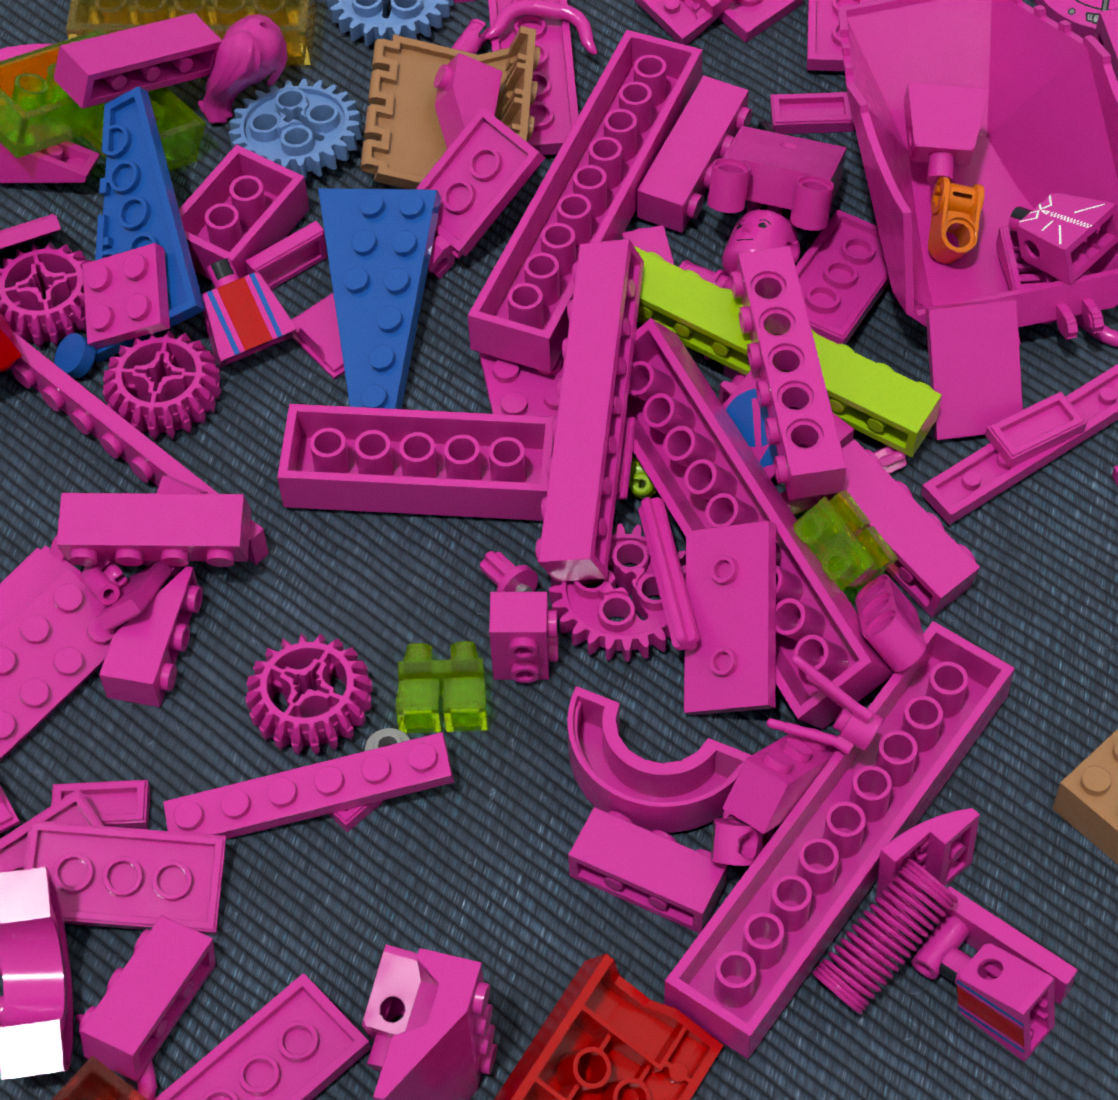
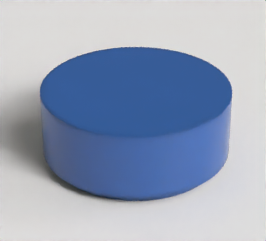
[54,333,96,379]

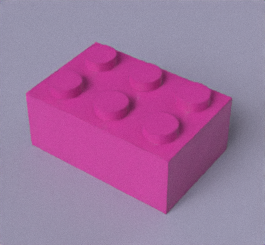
[179,144,310,280]

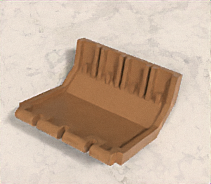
[360,26,540,189]

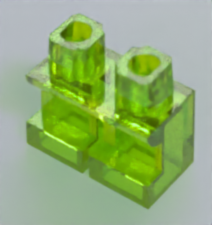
[793,490,898,591]
[396,641,488,733]

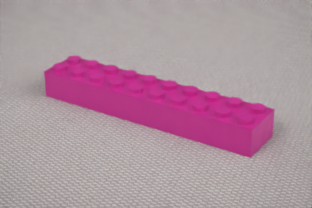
[468,30,703,373]
[626,318,894,729]
[664,621,1015,1059]

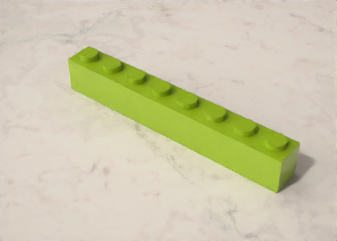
[634,246,942,457]

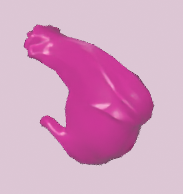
[198,14,288,124]

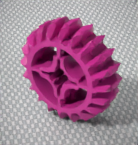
[0,242,91,349]
[103,330,221,440]
[245,633,373,755]

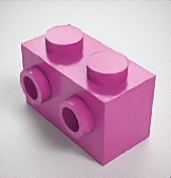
[489,592,558,683]

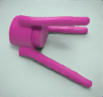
[766,655,883,755]

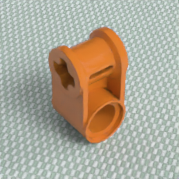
[928,176,985,264]

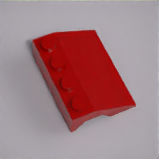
[494,954,724,1100]

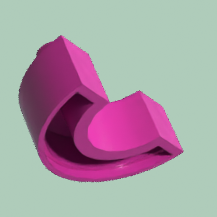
[567,686,751,833]
[0,867,74,1080]

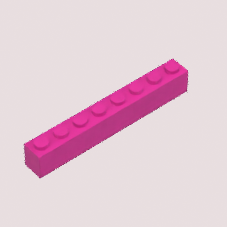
[535,239,644,582]

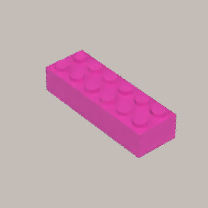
[277,404,554,521]

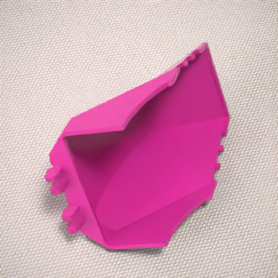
[838,0,1118,347]

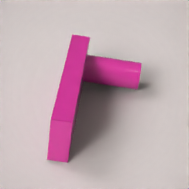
[911,886,1078,1004]

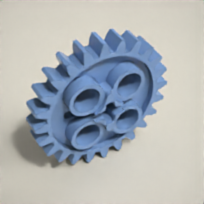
[327,0,454,46]
[229,79,362,180]

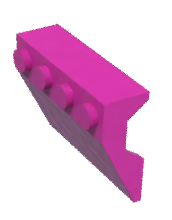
[373,948,497,1100]

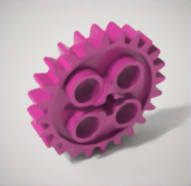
[549,523,686,661]

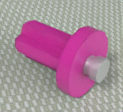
[480,551,538,592]

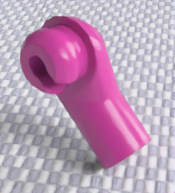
[85,564,127,605]

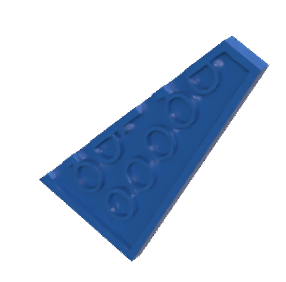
[95,86,205,363]
[318,188,441,409]

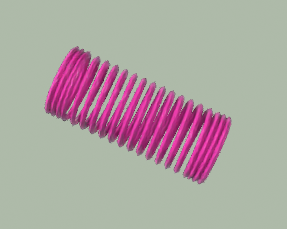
[812,859,958,1014]

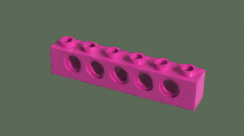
[730,246,846,500]

